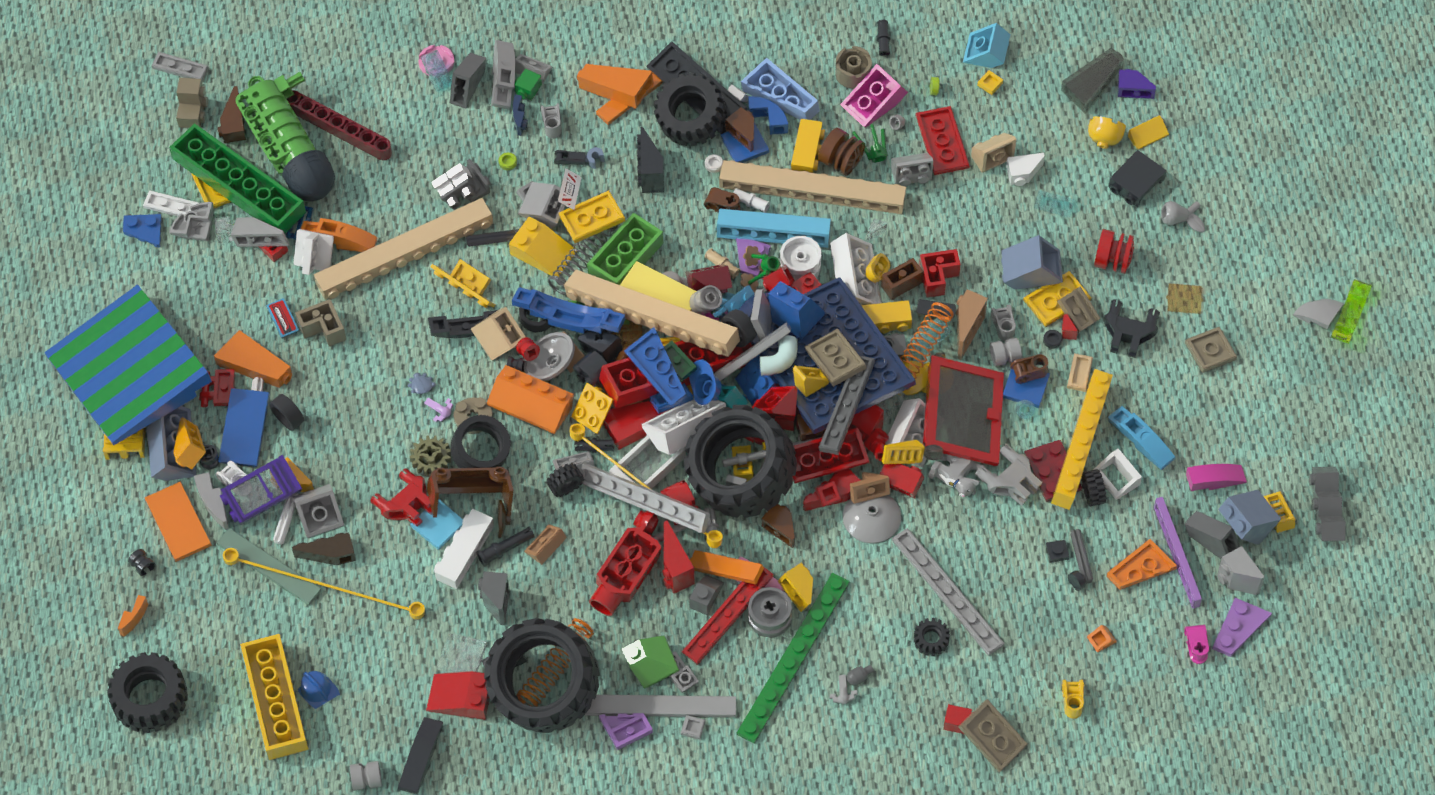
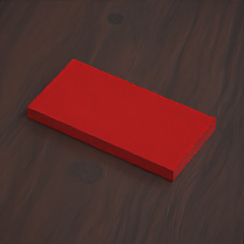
[915,106,970,175]

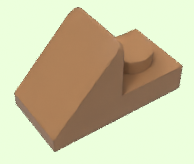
[850,472,890,504]

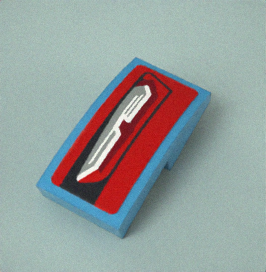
[266,298,299,338]

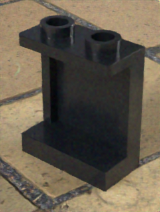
[1108,150,1167,208]

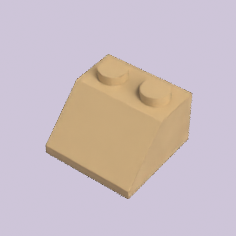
[971,133,1016,173]

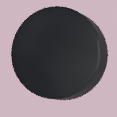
[1043,330,1063,349]
[1068,570,1086,591]

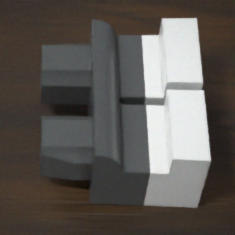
[432,164,476,210]

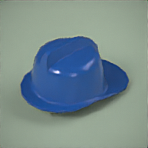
[689,360,722,405]
[298,671,340,709]

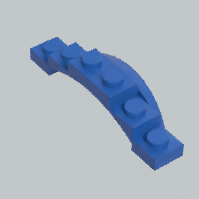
[512,287,625,334]

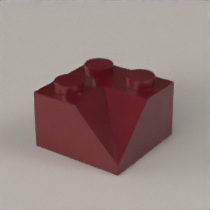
[685,264,732,294]

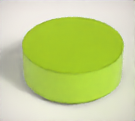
[930,77,940,95]
[498,152,517,171]

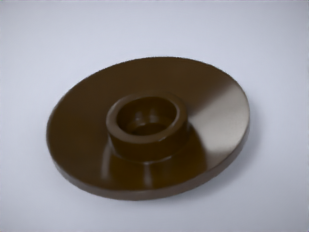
[497,500,511,539]

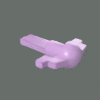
[424,398,453,422]

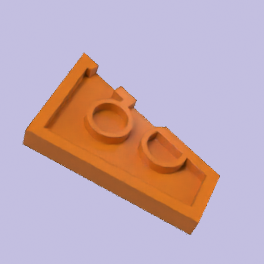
[1106,539,1177,590]

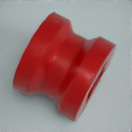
[516,337,540,361]

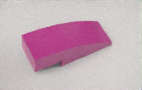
[1186,464,1247,491]

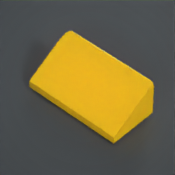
[1128,115,1169,150]

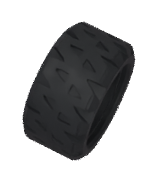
[684,405,797,518]
[484,618,600,733]

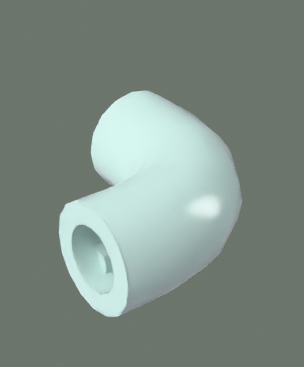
[760,335,798,376]

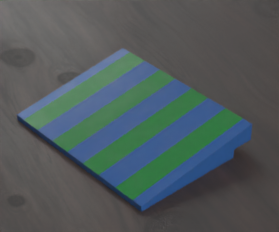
[44,284,212,446]

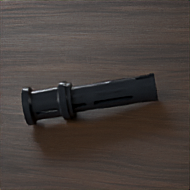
[476,526,535,567]

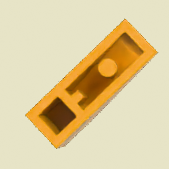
[173,417,206,470]

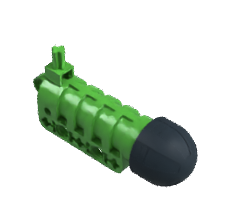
[235,72,335,201]

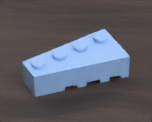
[741,58,820,120]

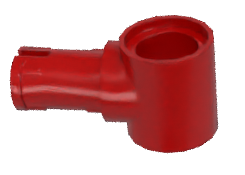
[864,428,889,461]

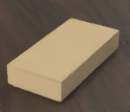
[1067,353,1093,392]

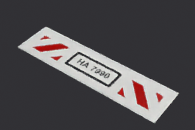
[558,168,581,210]

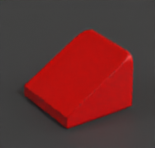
[1062,314,1078,340]
[814,481,841,506]

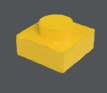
[977,70,1003,95]

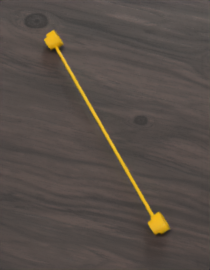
[570,423,723,548]
[223,548,425,619]

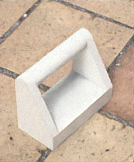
[1093,449,1142,500]

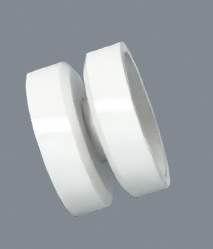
[780,236,821,281]

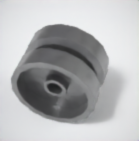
[748,587,792,638]

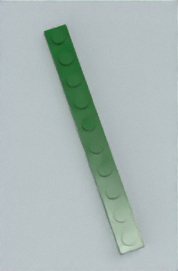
[737,573,850,744]

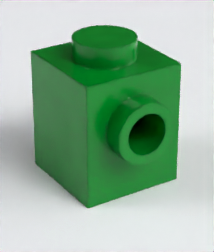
[514,68,542,101]

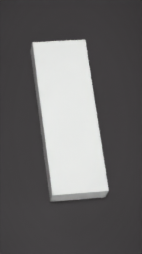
[143,190,198,216]

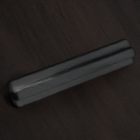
[466,229,519,246]

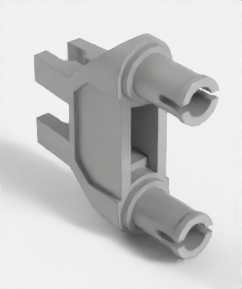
[975,444,1042,506]

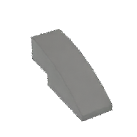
[194,472,229,530]

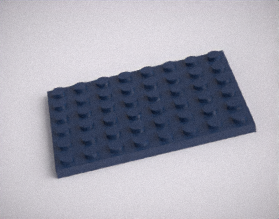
[750,277,916,434]

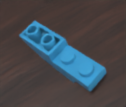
[1108,406,1176,470]

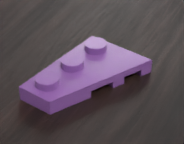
[1212,598,1272,657]

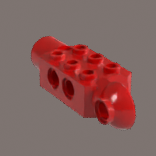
[589,510,661,616]

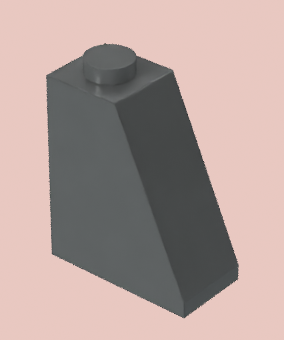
[449,53,487,108]
[1185,511,1240,559]

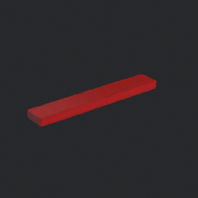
[682,567,774,665]

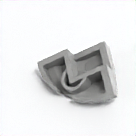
[169,202,213,241]
[1293,299,1344,330]

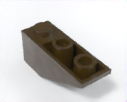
[292,532,356,565]

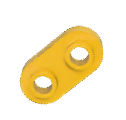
[866,253,890,283]

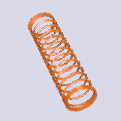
[900,302,954,390]
[516,618,594,707]

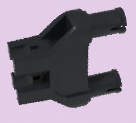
[1103,299,1160,358]

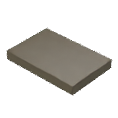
[805,329,867,387]
[958,699,1028,772]

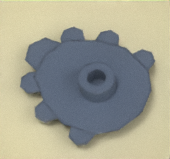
[408,373,436,394]

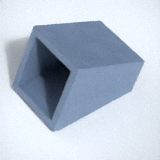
[1001,235,1063,289]
[1218,490,1281,545]

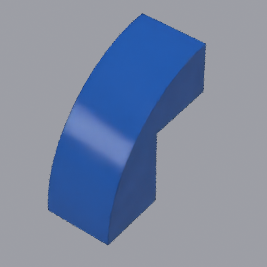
[748,96,788,135]

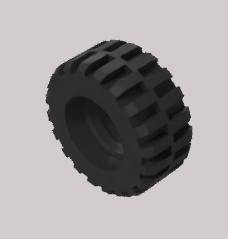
[654,73,727,146]
[107,652,188,733]

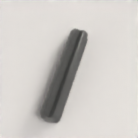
[1070,529,1093,584]

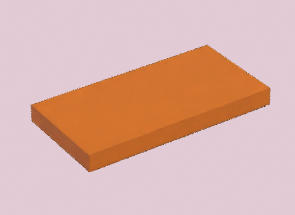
[145,482,212,562]

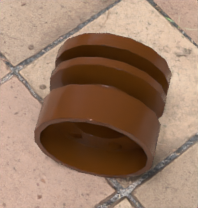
[818,127,866,176]

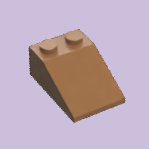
[956,289,988,360]

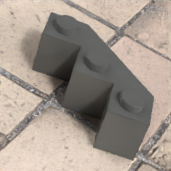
[1309,467,1346,541]

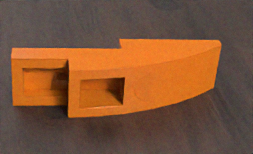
[301,218,377,252]

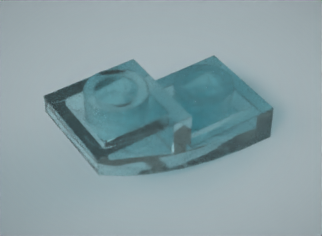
[421,50,452,92]
[909,318,952,353]

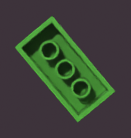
[587,212,664,285]

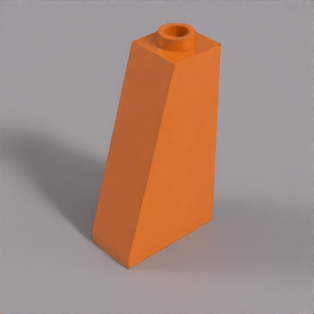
[577,64,653,109]
[214,330,292,388]

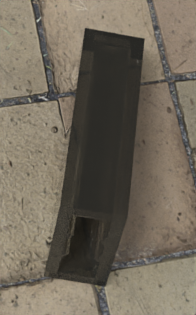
[1061,47,1124,114]

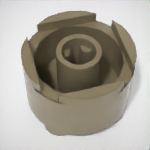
[835,46,872,89]

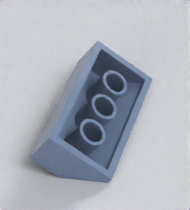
[147,406,196,481]

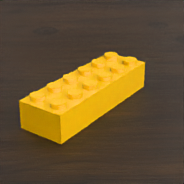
[240,634,309,760]

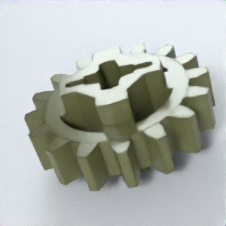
[409,435,452,476]

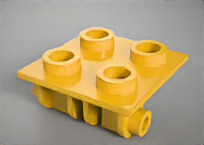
[571,383,614,434]

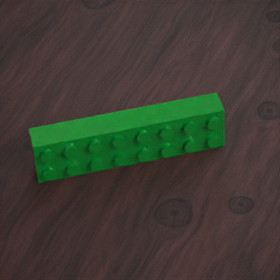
[169,123,306,234]

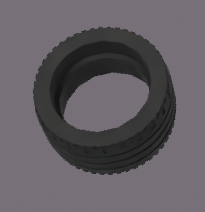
[451,415,511,468]

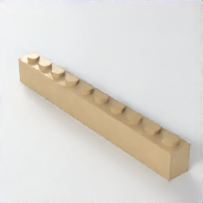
[719,160,906,214]
[314,198,493,300]
[564,270,740,356]

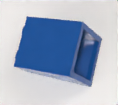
[768,281,825,339]

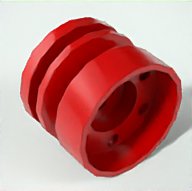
[1094,229,1135,274]

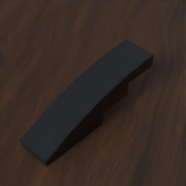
[398,717,443,794]

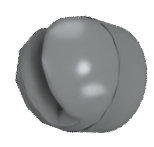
[889,115,905,130]

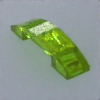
[1331,279,1372,344]

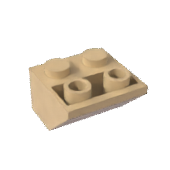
[471,307,526,360]

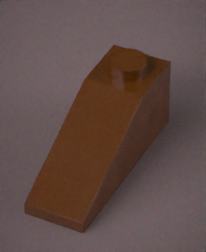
[218,86,246,143]

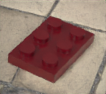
[1024,440,1082,502]

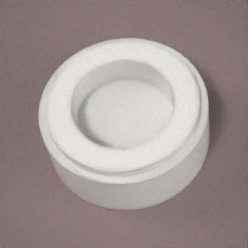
[705,155,723,173]

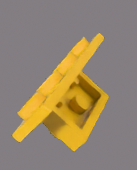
[430,259,496,308]

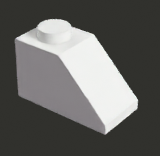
[1006,153,1044,186]

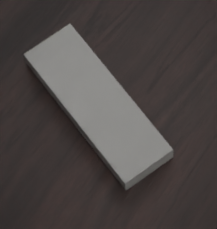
[151,52,209,82]

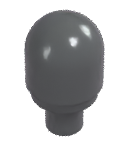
[847,665,874,685]

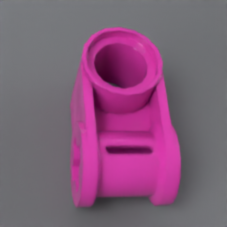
[1184,624,1209,664]

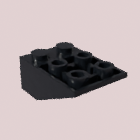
[637,127,664,193]

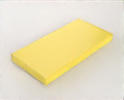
[620,261,697,311]

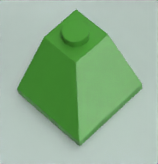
[622,635,680,689]

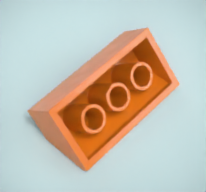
[487,365,574,434]

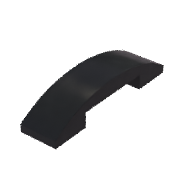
[427,310,498,338]

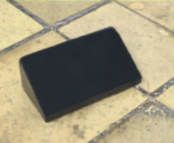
[917,299,956,318]

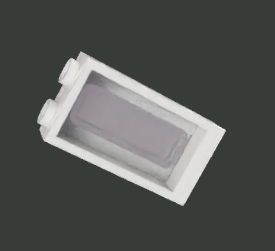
[609,435,686,489]

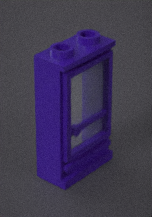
[220,455,302,525]

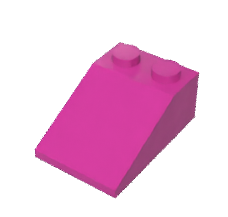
[840,64,908,128]

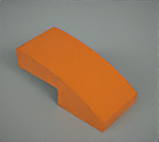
[118,595,148,637]

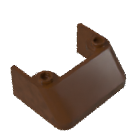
[427,467,514,518]

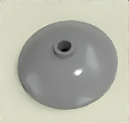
[524,332,575,381]
[843,495,901,544]

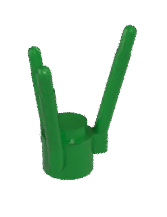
[852,124,888,163]

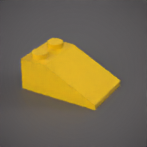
[509,217,577,277]

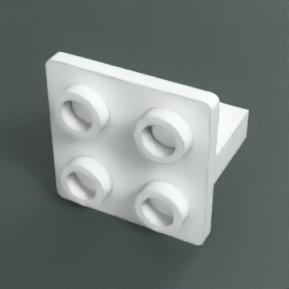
[294,229,334,275]

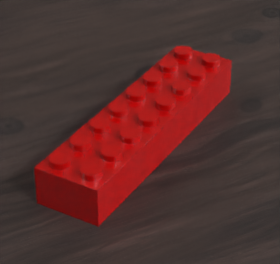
[599,328,752,409]

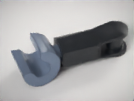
[554,147,605,169]

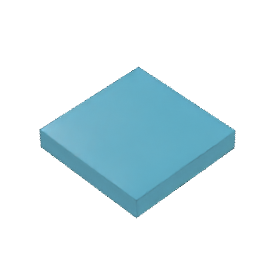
[410,499,463,550]

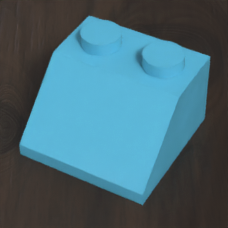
[963,23,1011,68]

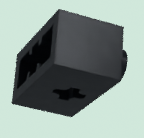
[578,329,623,364]

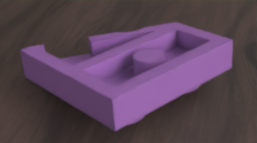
[736,238,771,277]
[599,713,653,750]

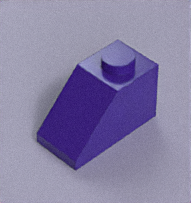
[1118,69,1156,99]

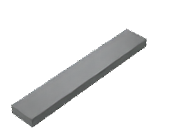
[714,322,791,381]

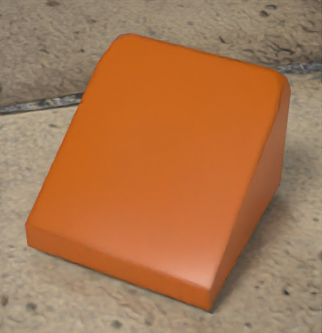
[1087,625,1117,653]

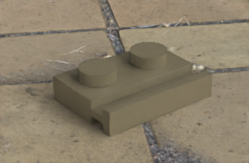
[1057,286,1101,333]

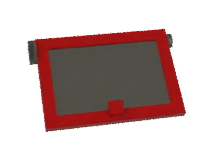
[923,353,1004,466]

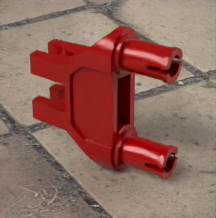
[371,468,432,527]

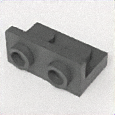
[466,159,491,203]

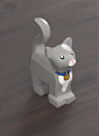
[928,451,997,497]

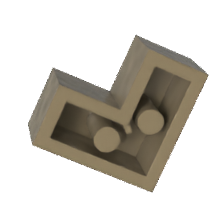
[176,78,208,128]
[295,299,346,347]

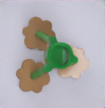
[740,246,781,292]

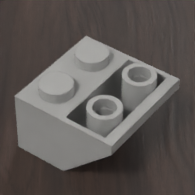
[891,153,933,186]
[518,182,565,230]

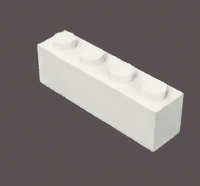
[434,509,494,589]

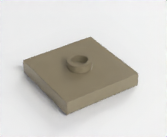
[1185,326,1237,373]

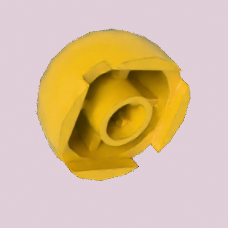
[1088,116,1126,149]

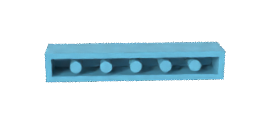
[717,209,831,248]

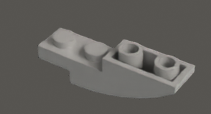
[491,40,515,109]

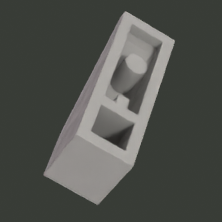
[231,217,289,247]

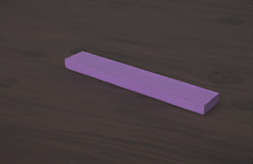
[1154,497,1202,608]

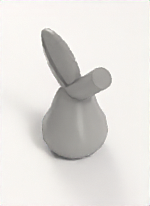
[1161,201,1205,233]

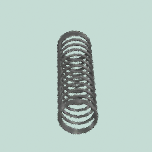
[548,225,619,295]

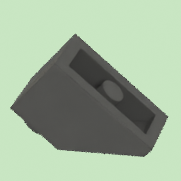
[689,575,724,615]

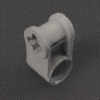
[541,103,561,138]
[991,304,1016,341]

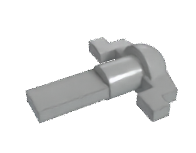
[830,675,858,704]

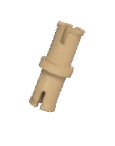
[704,248,740,279]

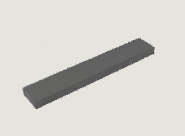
[819,356,875,455]

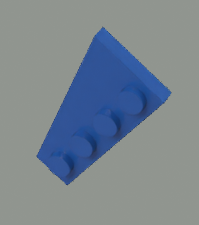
[624,327,687,408]

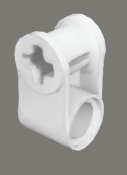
[215,461,252,496]

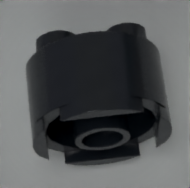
[572,350,608,391]

